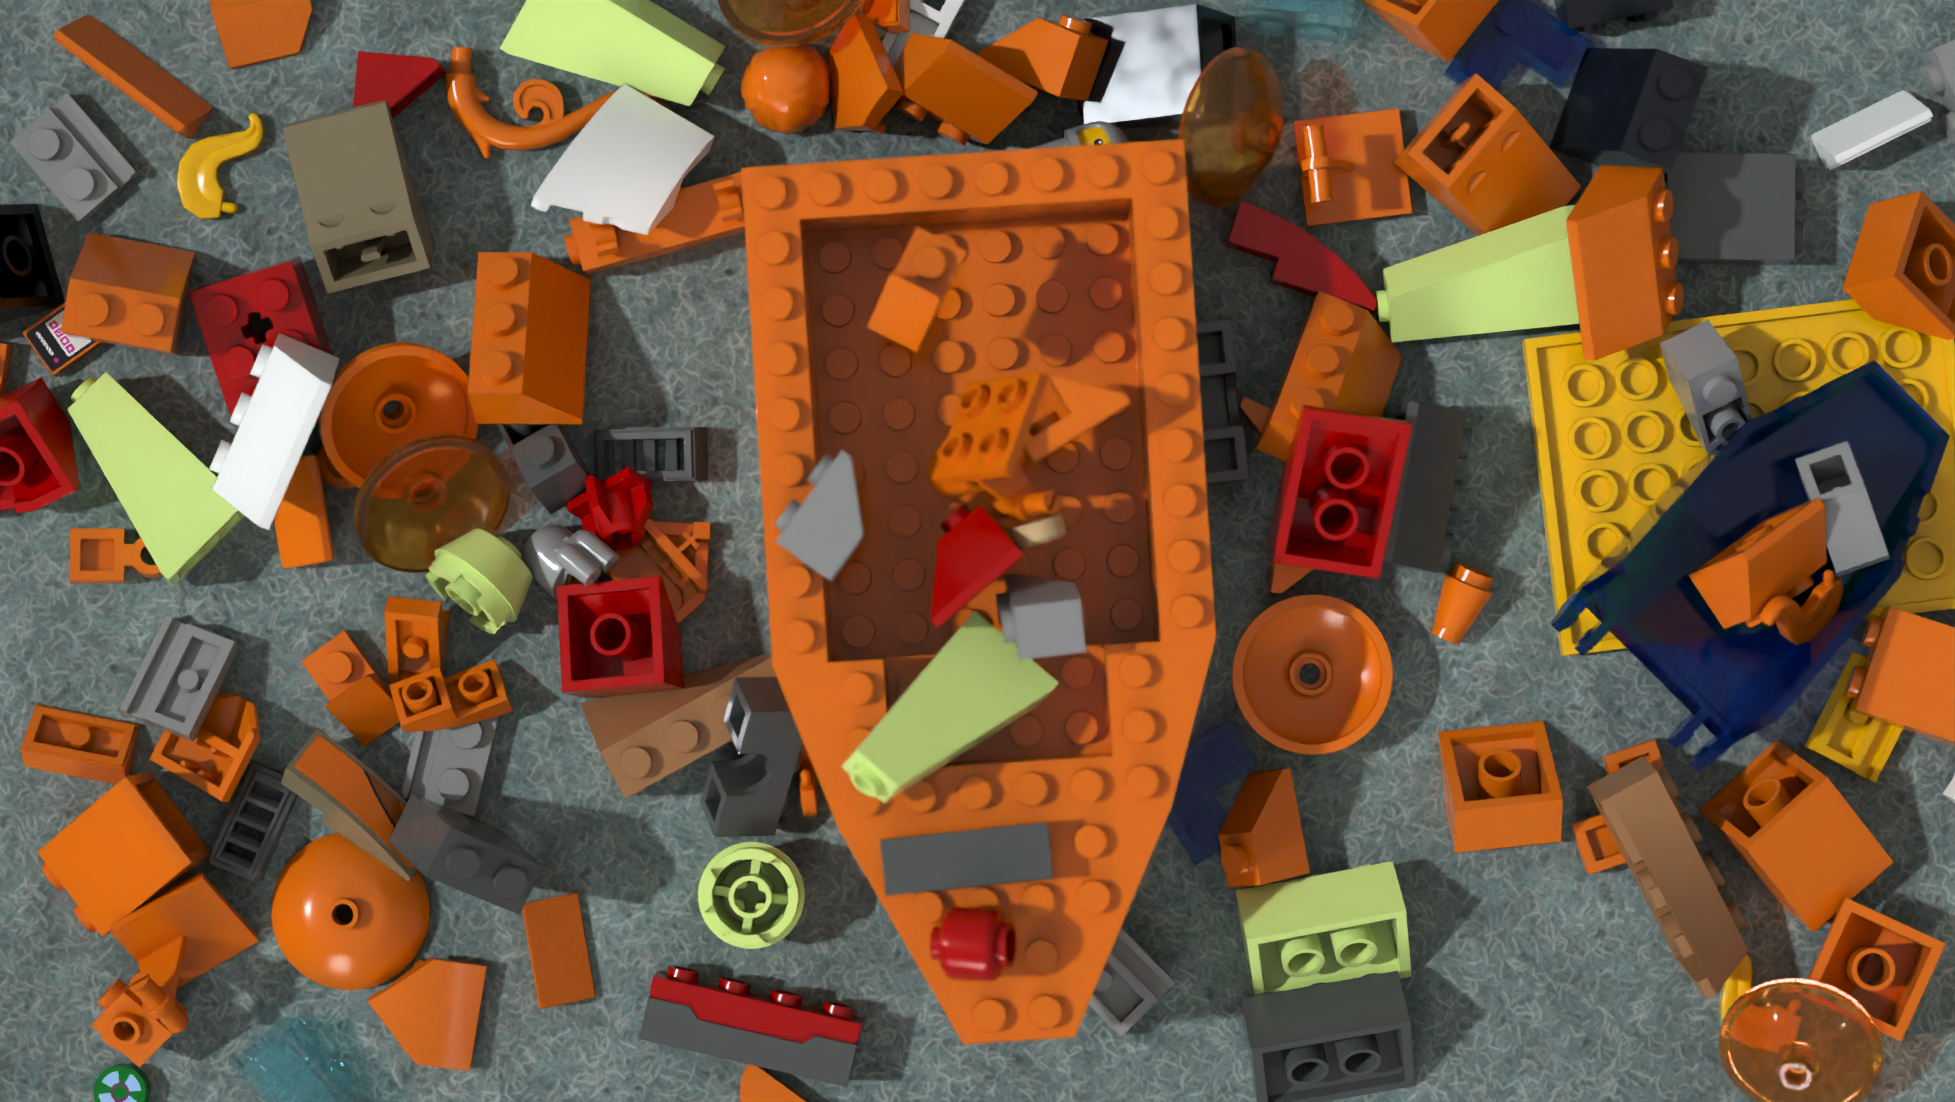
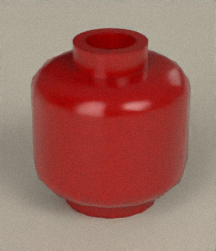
[930,907,1017,981]

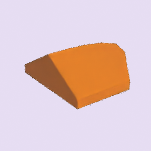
[210,0,313,69]
[149,692,261,803]

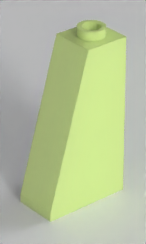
[500,0,726,106]
[1374,205,1580,343]
[67,372,245,587]
[841,611,1059,803]

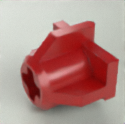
[566,466,654,551]

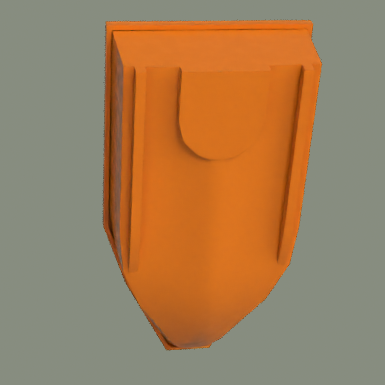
[741,139,1216,1044]

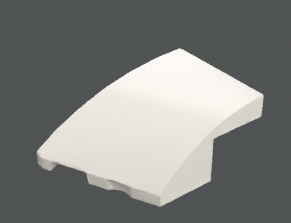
[531,84,715,235]

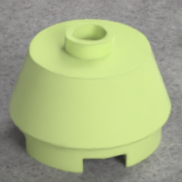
[425,528,533,634]
[698,842,805,949]

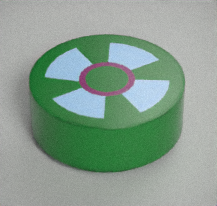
[93,1063,151,1102]

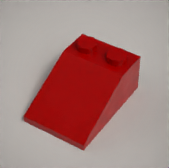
[1267,405,1412,579]

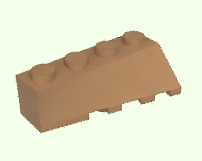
[580,652,777,799]
[1587,756,1749,1000]

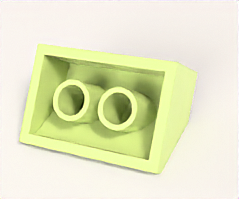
[1235,861,1412,996]

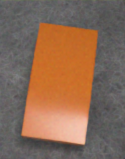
[389,659,513,732]

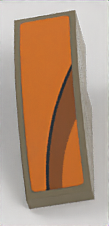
[281,728,418,882]

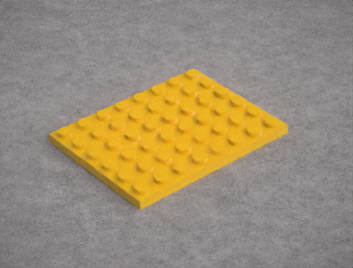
[1522,299,1955,656]

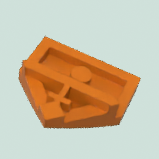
[829,12,904,134]
[605,519,711,625]
[366,957,487,1071]

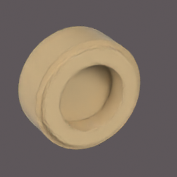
[1009,513,1067,549]

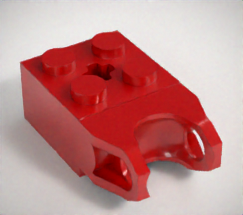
[188,256,337,427]

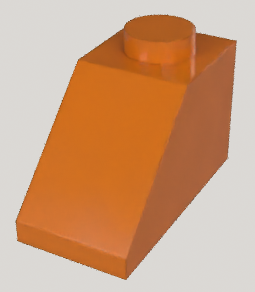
[978,13,1109,101]
[1218,768,1310,887]

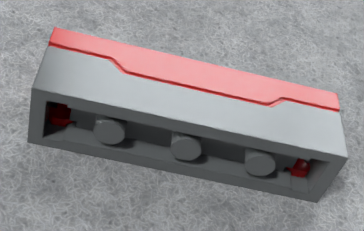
[639,965,863,1087]

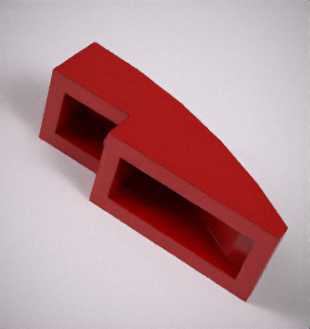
[1225,201,1378,313]

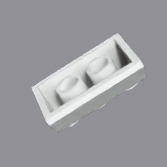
[209,333,340,530]

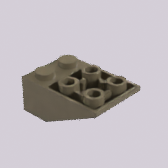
[282,99,435,294]

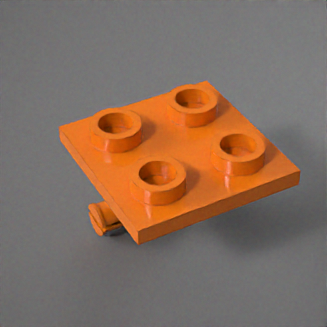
[1293,108,1412,227]
[932,372,1062,521]
[109,872,259,1034]

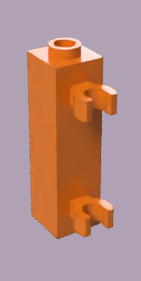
[564,172,745,275]

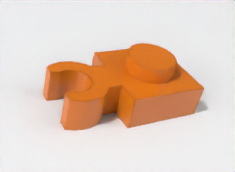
[69,528,162,584]

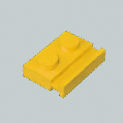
[1804,652,1903,783]

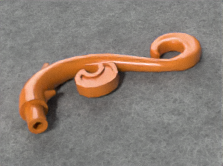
[445,47,669,159]

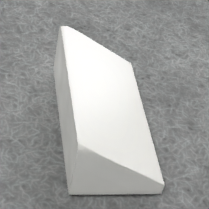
[1811,90,1934,170]

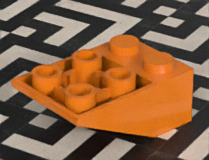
[1394,73,1582,236]

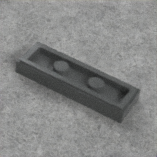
[880,821,1053,896]

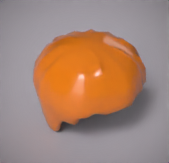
[740,42,831,135]

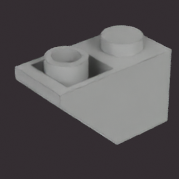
[1660,320,1755,454]
[1795,441,1890,577]
[774,450,865,581]
[996,574,1086,660]

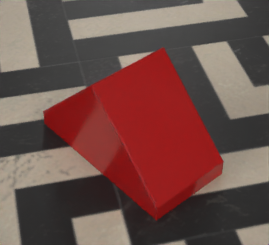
[353,51,447,118]

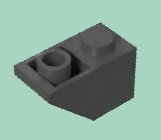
[497,424,590,514]

